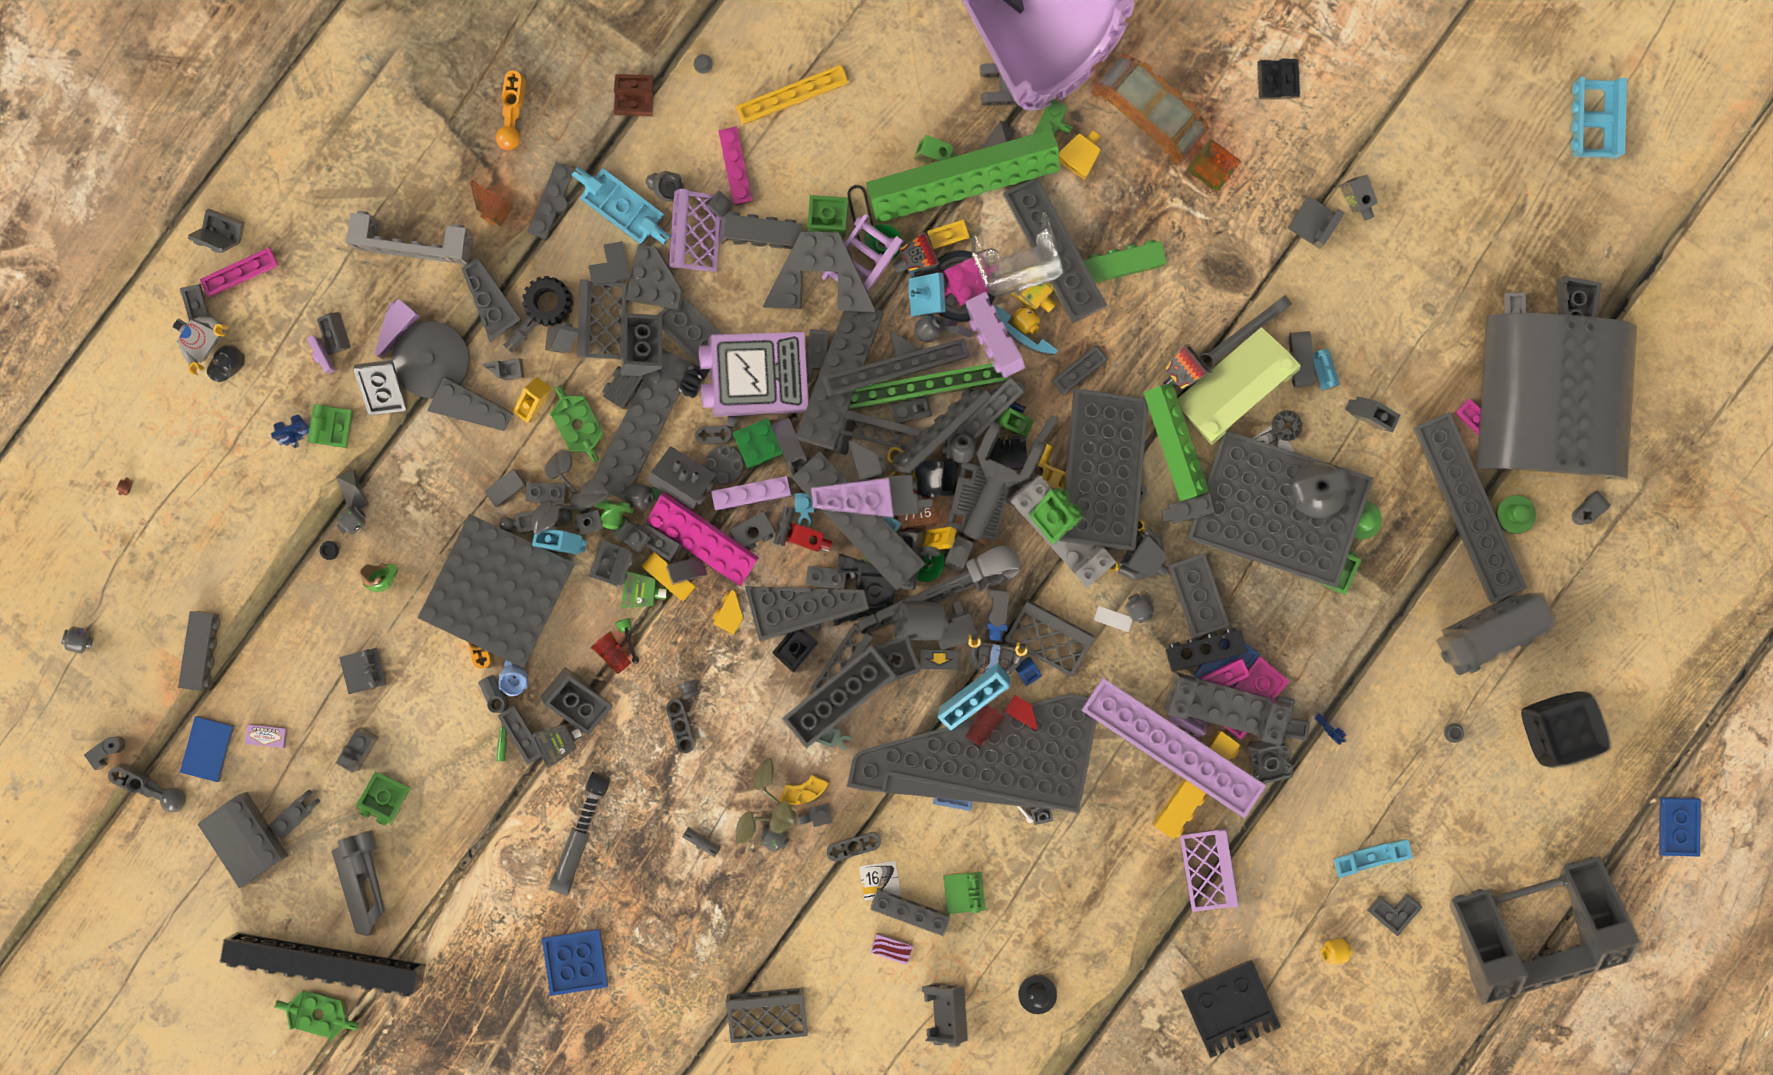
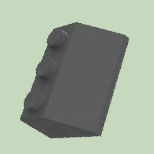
[621,313,662,376]
[849,441,885,482]

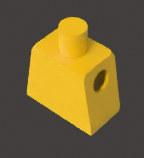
[1059,131,1101,180]

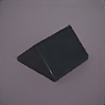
[772,629,819,673]

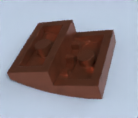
[613,74,654,116]

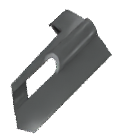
[331,830,385,936]

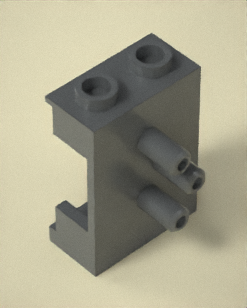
[647,446,716,510]
[922,983,968,1047]

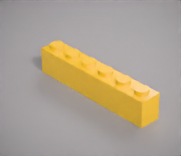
[1152,730,1240,840]

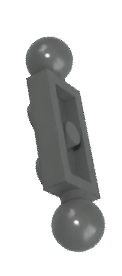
[499,508,572,533]

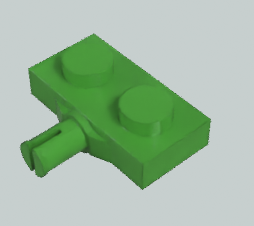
[1034,100,1073,135]

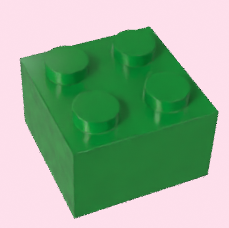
[733,418,783,470]

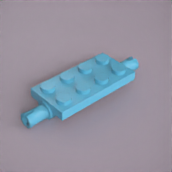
[572,166,671,245]

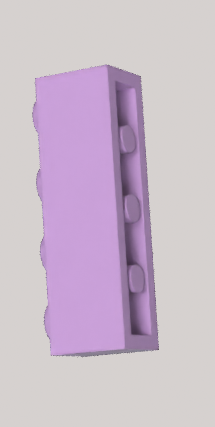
[711,476,792,511]

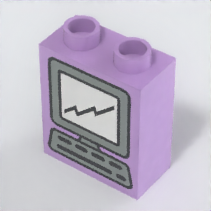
[699,332,808,417]

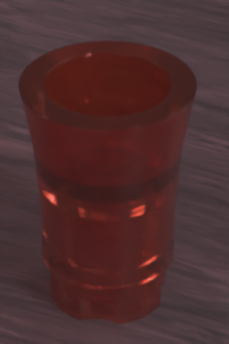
[590,630,632,675]
[965,704,1005,747]

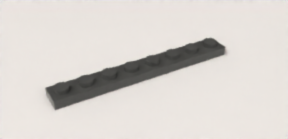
[822,338,970,397]

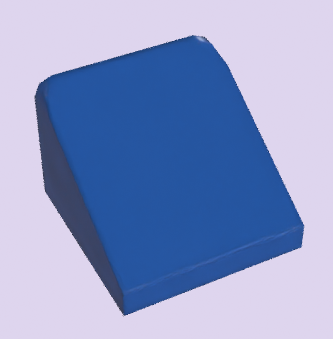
[1015,657,1042,686]

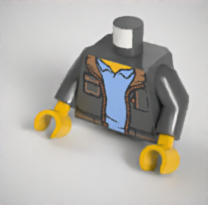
[968,635,1028,675]

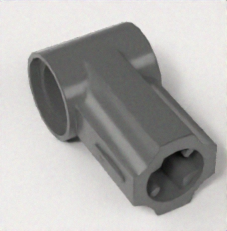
[478,675,509,713]

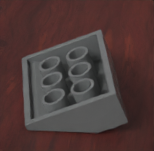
[198,792,288,888]

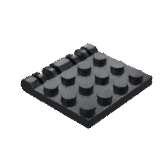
[1181,960,1281,1058]

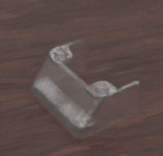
[972,213,1063,297]

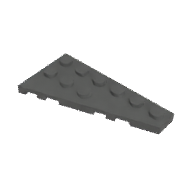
[745,586,870,642]

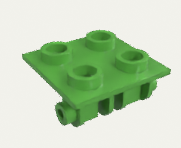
[943,872,985,914]

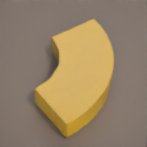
[779,774,829,805]

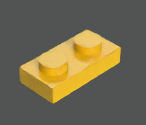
[927,219,970,250]
[922,527,957,549]

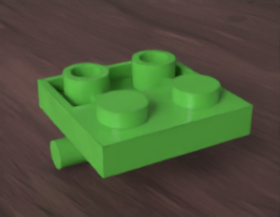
[307,404,353,448]

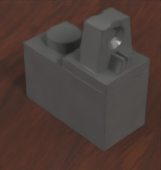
[1345,396,1401,433]
[889,475,933,516]
[938,601,978,650]
[336,728,379,773]

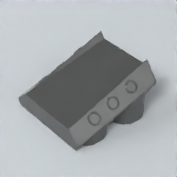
[1247,737,1293,784]

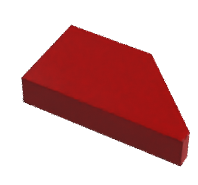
[1005,695,1037,730]

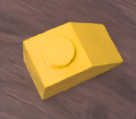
[513,377,552,423]

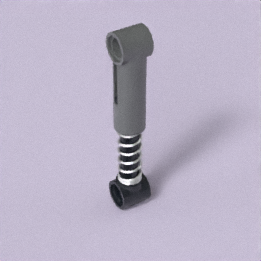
[549,772,611,896]

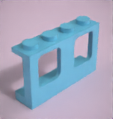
[1570,76,1627,158]

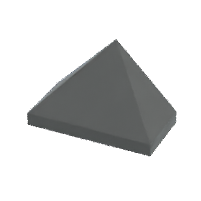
[979,120,1016,150]
[336,470,369,508]

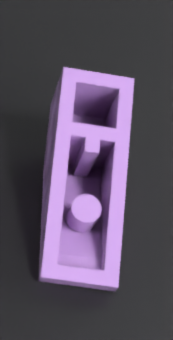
[375,299,420,359]

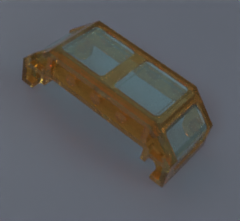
[1091,53,1209,167]

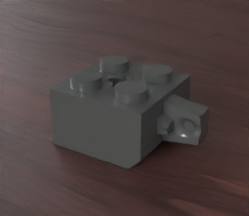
[877,639,921,684]

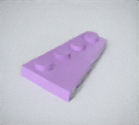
[811,478,894,517]

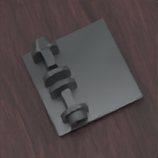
[339,648,386,694]

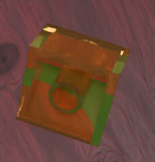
[1187,139,1241,193]
[470,180,512,227]

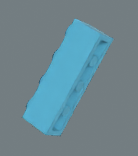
[938,663,1010,731]

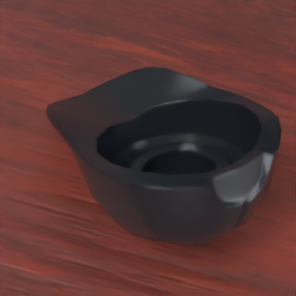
[206,345,245,382]

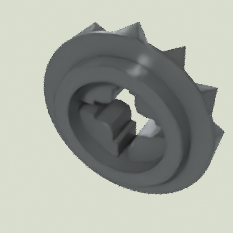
[1272,410,1303,441]

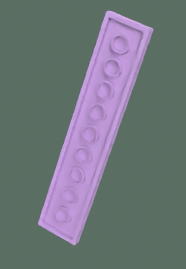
[1081,678,1266,818]

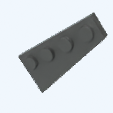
[461,258,522,342]
[427,377,514,431]

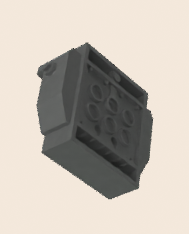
[1436,593,1556,675]

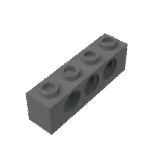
[871,888,950,936]

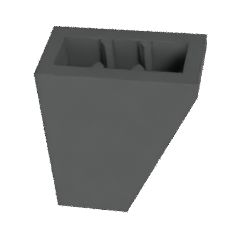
[771,418,808,476]

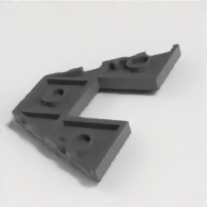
[763,231,877,312]

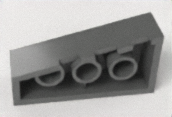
[719,212,802,249]
[1556,276,1602,317]

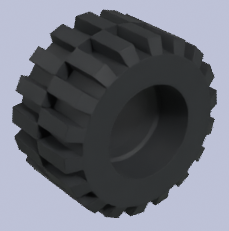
[522,276,574,327]

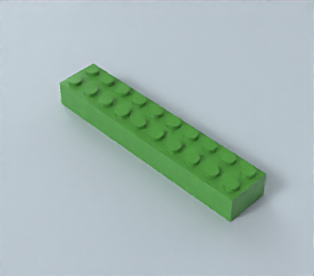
[866,129,1060,223]

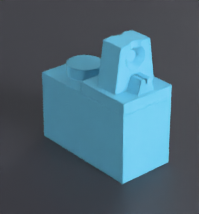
[532,529,587,555]

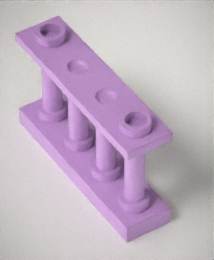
[821,214,904,293]

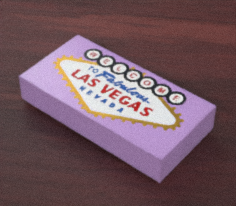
[245,724,287,748]

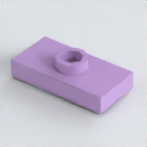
[307,335,336,374]

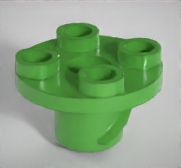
[1496,495,1536,534]
[595,499,634,530]
[1354,501,1382,539]

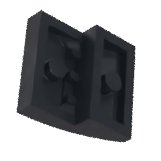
[1257,58,1300,100]

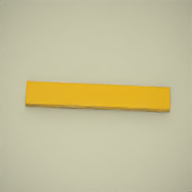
[736,64,849,125]

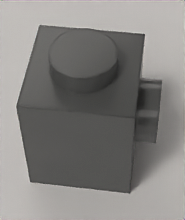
[574,510,606,535]

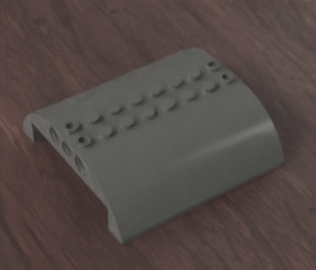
[1477,313,1637,480]

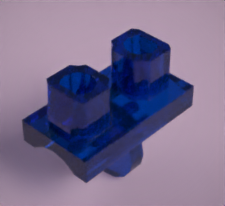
[271,414,310,448]

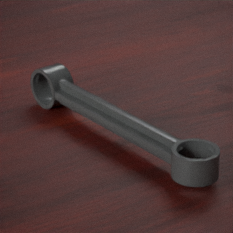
[1199,295,1292,370]

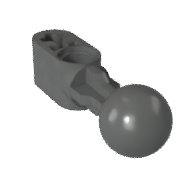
[108,763,186,813]

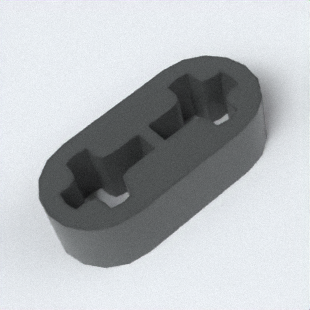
[695,426,732,445]

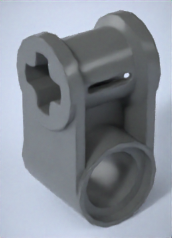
[1572,490,1611,525]

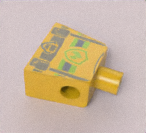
[1009,265,1056,313]

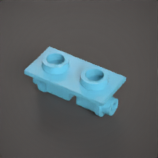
[1313,348,1340,390]

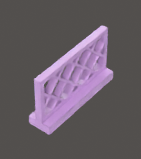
[669,189,720,272]
[1180,827,1239,912]

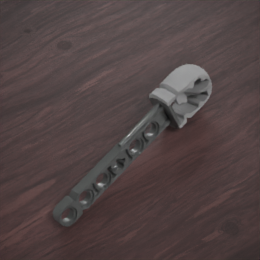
[858,546,1020,634]

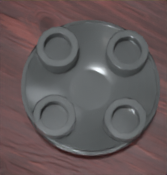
[705,446,744,484]

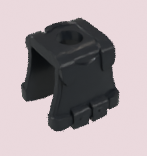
[913,460,958,497]

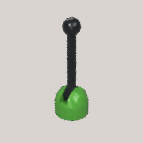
[615,618,639,664]

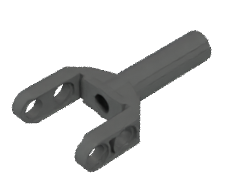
[963,421,1046,540]

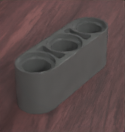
[1289,331,1315,388]
[666,698,696,754]

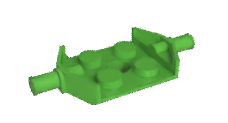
[550,385,604,463]
[274,990,359,1041]

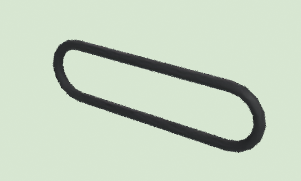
[847,185,874,241]

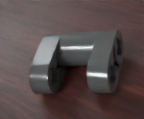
[979,63,1016,106]

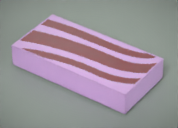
[871,934,913,965]

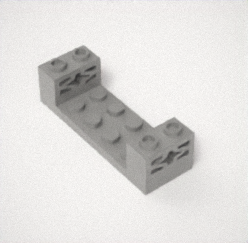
[346,211,474,265]
[1008,473,1116,587]

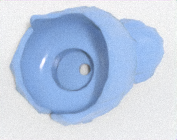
[498,660,529,697]

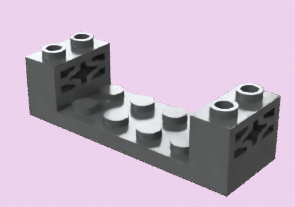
[1164,672,1292,745]

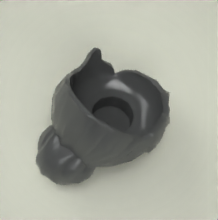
[646,171,684,202]

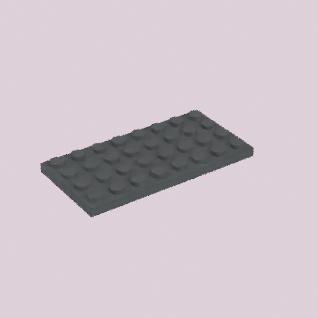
[1059,388,1148,551]

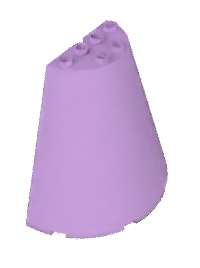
[962,0,1134,111]

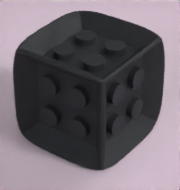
[1521,691,1611,768]

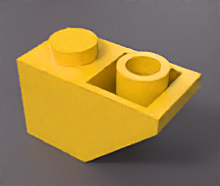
[713,590,744,635]

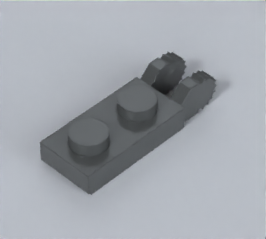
[806,329,829,383]
[268,789,321,840]

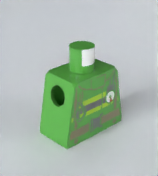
[914,135,959,164]
[621,571,668,608]

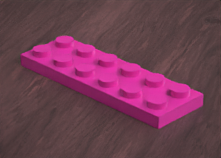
[646,492,759,587]

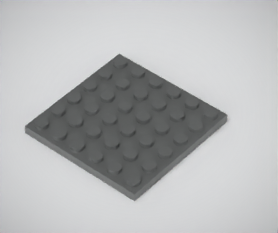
[417,513,575,668]

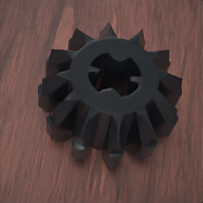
[679,364,707,398]

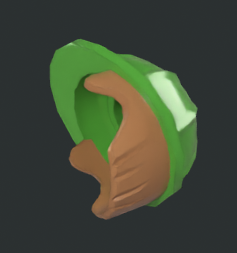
[360,562,398,592]

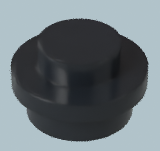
[320,541,339,560]

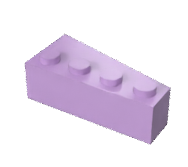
[965,292,1025,378]

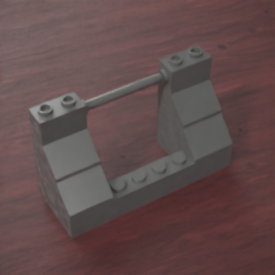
[1450,857,1641,1005]

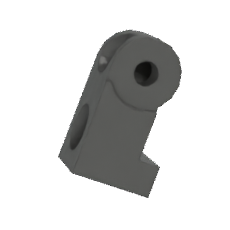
[84,736,125,770]

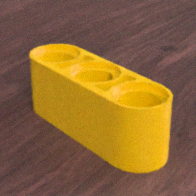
[641,551,696,602]

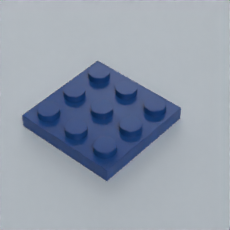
[542,928,609,996]

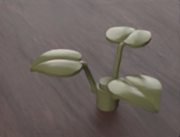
[736,758,796,844]

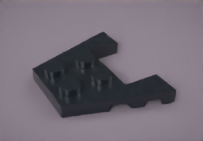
[833,553,895,626]

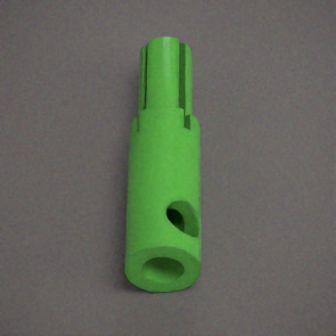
[496,726,507,761]

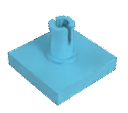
[908,273,946,317]

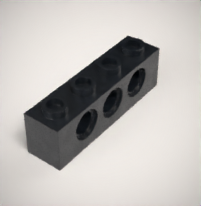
[1165,628,1247,672]

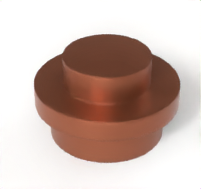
[116,477,133,496]

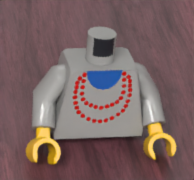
[172,316,229,376]

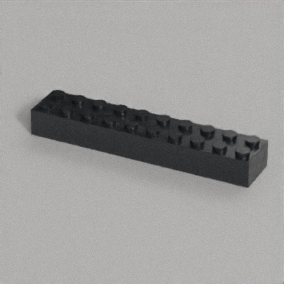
[220,932,426,997]

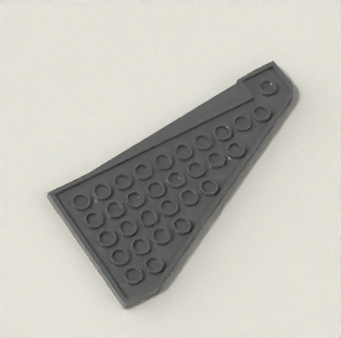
[847,694,1096,814]

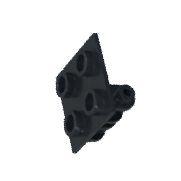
[989,435,1028,470]

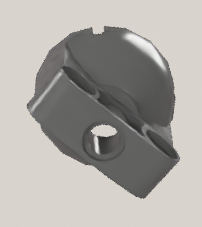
[1290,462,1353,519]

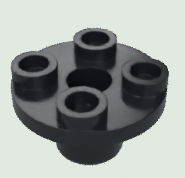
[1018,974,1057,1014]

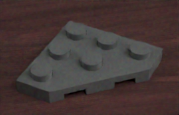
[626,244,684,310]

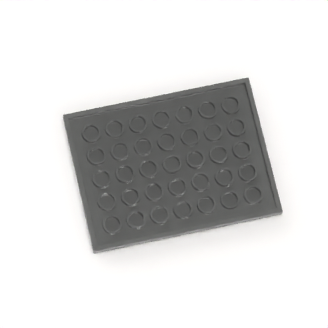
[1188,431,1374,588]

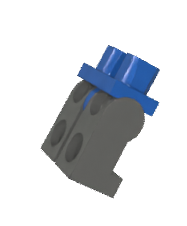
[985,589,1009,641]

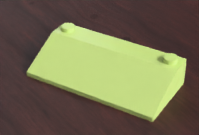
[1178,327,1301,445]

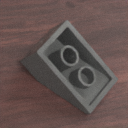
[541,667,613,735]

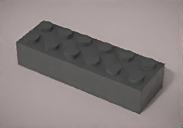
[782,644,899,749]

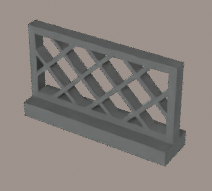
[577,279,627,360]
[1005,599,1095,677]
[726,988,808,1043]

